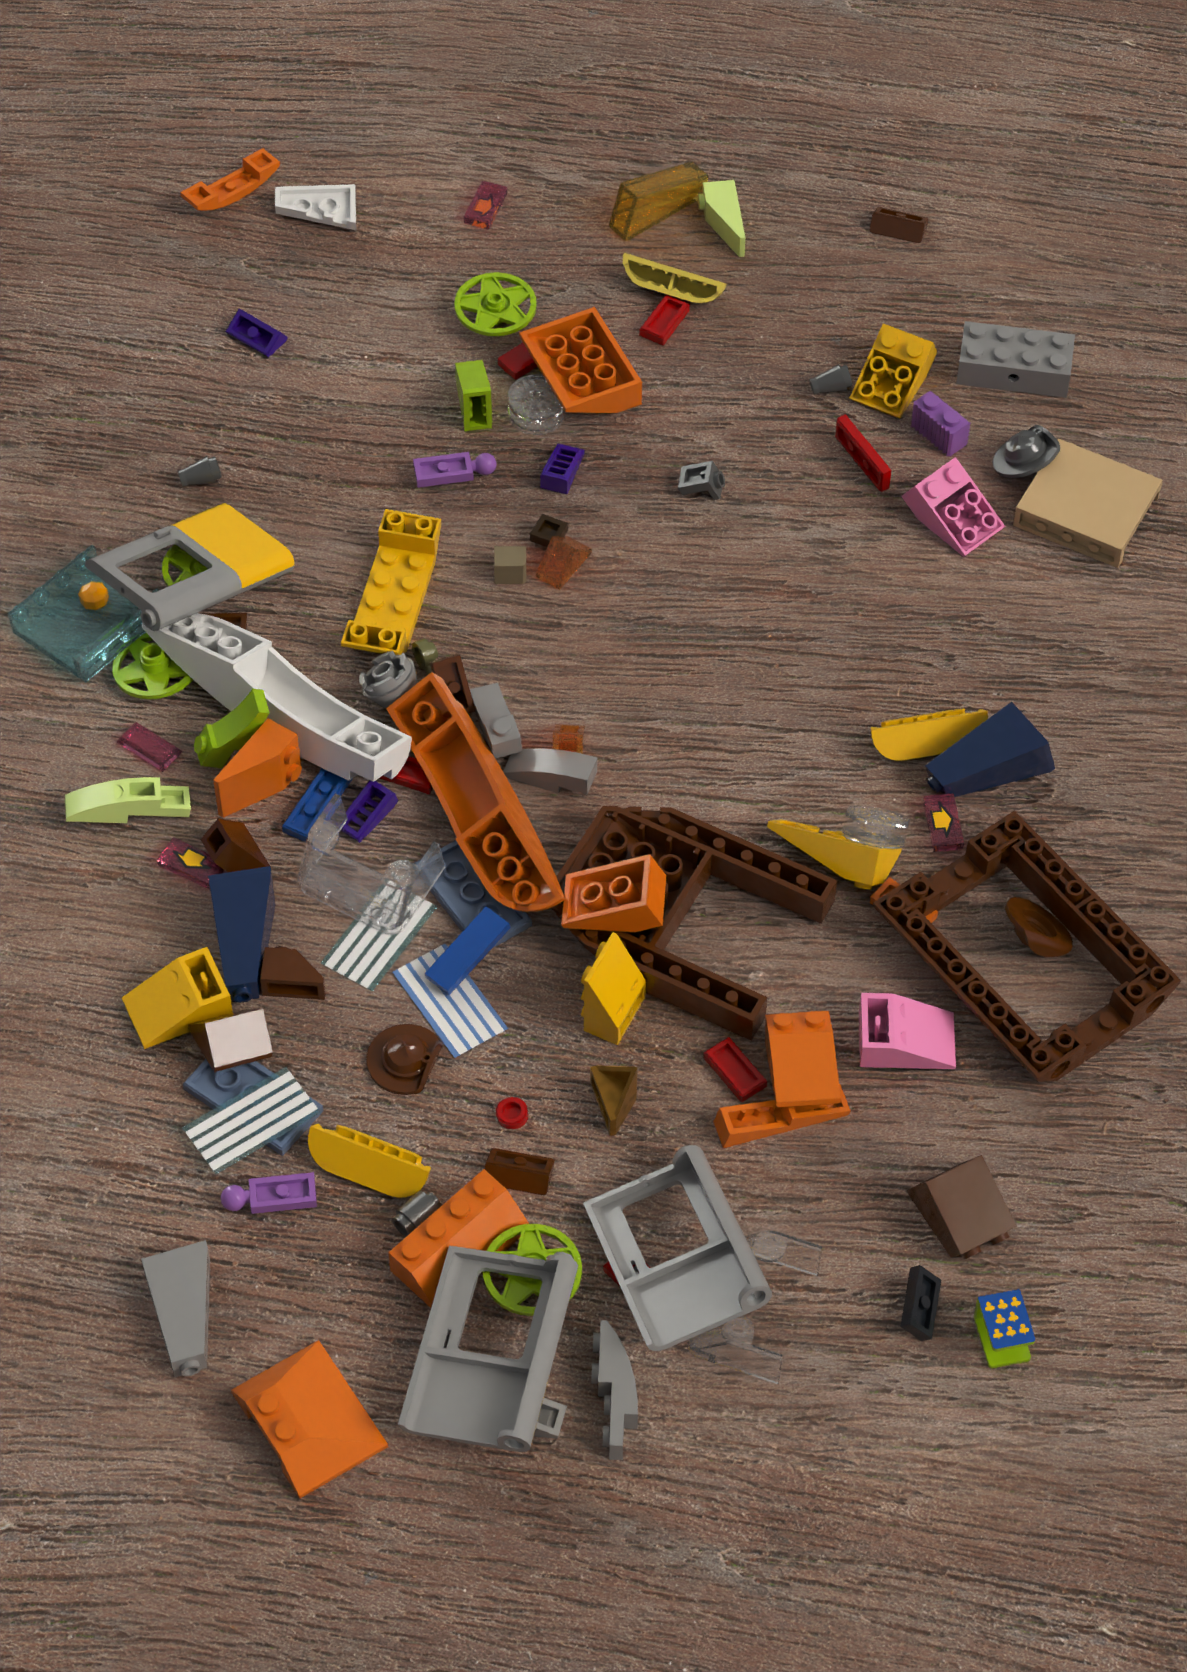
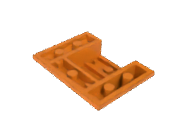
[231,1340,388,1499]

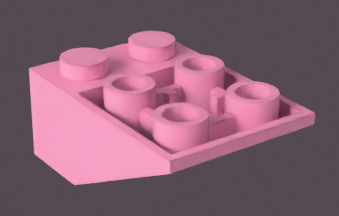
[901,457,1006,557]
[859,993,956,1069]

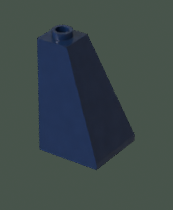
[925,701,1055,799]
[208,866,276,1003]

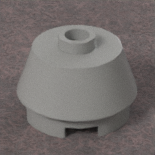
[359,651,418,709]

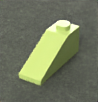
[698,180,746,257]

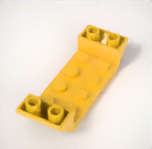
[341,509,441,655]

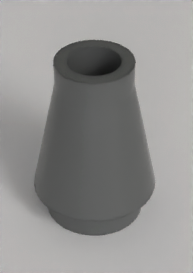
[809,364,852,395]
[178,456,222,487]

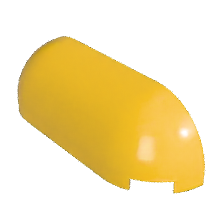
[870,709,988,761]
[308,1124,431,1198]

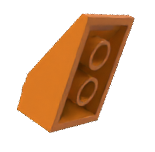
[213,718,302,818]
[561,854,666,932]
[765,1010,841,1107]

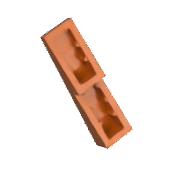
[713,1084,851,1148]

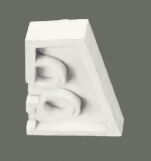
[275,184,356,230]

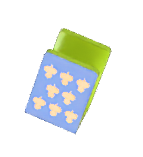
[973,1289,1035,1369]

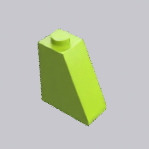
[455,360,492,431]

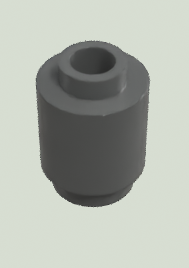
[392,1191,441,1237]

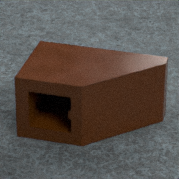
[200,818,271,872]

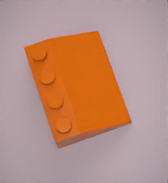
[519,307,642,413]

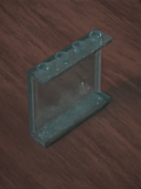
[8,545,160,683]

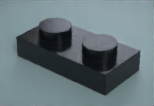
[900,1265,942,1341]

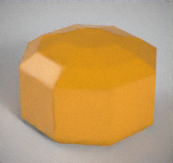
[78,581,109,610]

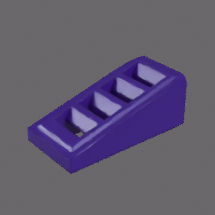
[540,443,585,494]
[335,780,399,843]

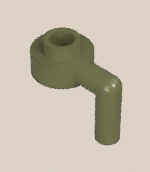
[412,638,438,682]

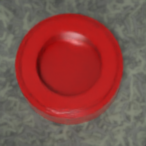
[496,1097,529,1129]

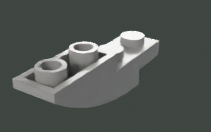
[591,1320,638,1460]

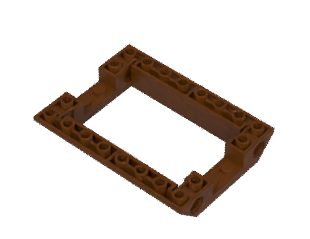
[873,810,1181,1082]

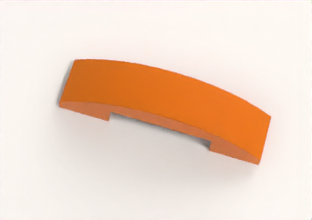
[180,148,280,211]

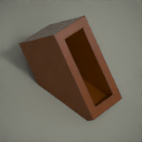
[260,946,326,1000]

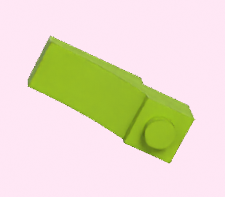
[194,689,270,768]

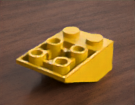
[849,323,937,419]
[581,932,646,1045]
[122,947,233,1049]

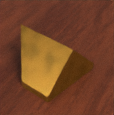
[590,1065,637,1136]

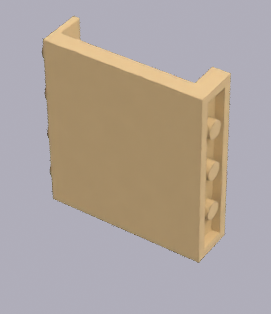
[1013,438,1163,568]

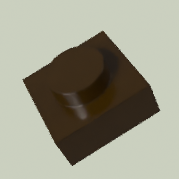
[530,514,568,551]

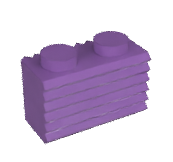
[911,391,971,456]

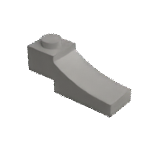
[470,682,522,758]

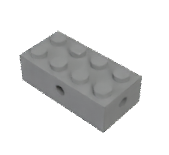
[956,321,1075,398]

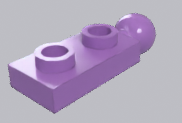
[413,452,497,488]
[221,1172,317,1214]

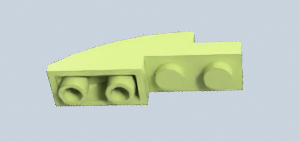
[65,777,191,823]

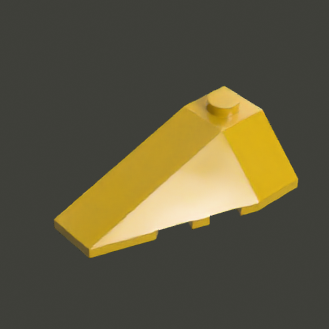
[767,819,903,889]

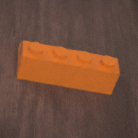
[388,1169,529,1308]

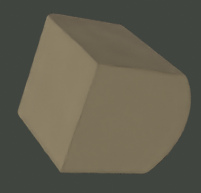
[494,546,526,584]

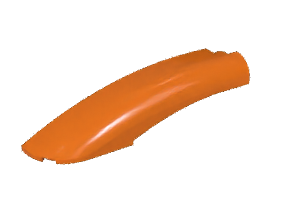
[386,672,565,912]

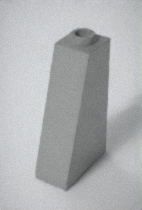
[141,1240,210,1377]

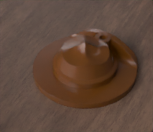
[1005,897,1073,957]
[366,1024,444,1095]

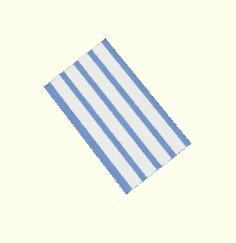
[392,944,508,1058]

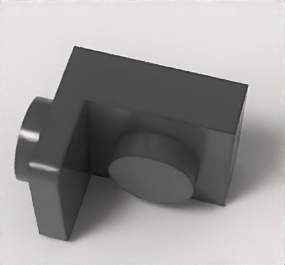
[678,461,725,500]

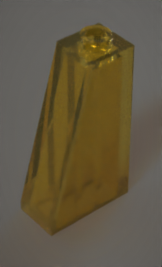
[609,161,709,241]

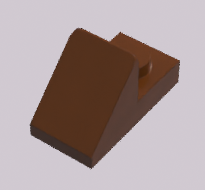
[430,654,475,714]

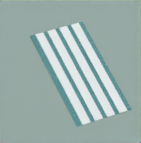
[321,879,438,991]
[182,1067,320,1174]

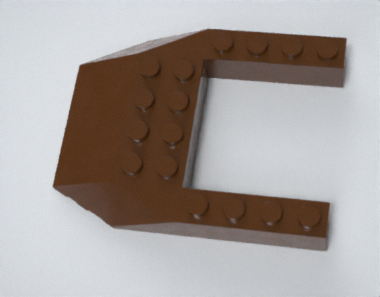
[552,806,837,1041]

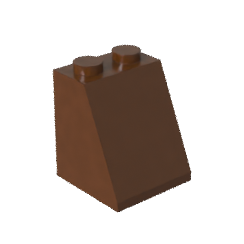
[907,1155,1017,1259]

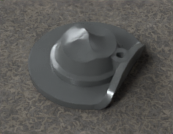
[992,425,1060,478]

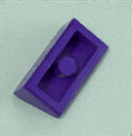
[225,308,288,357]

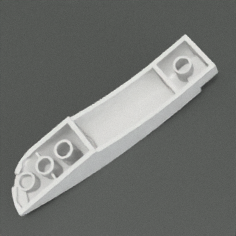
[142,613,412,782]

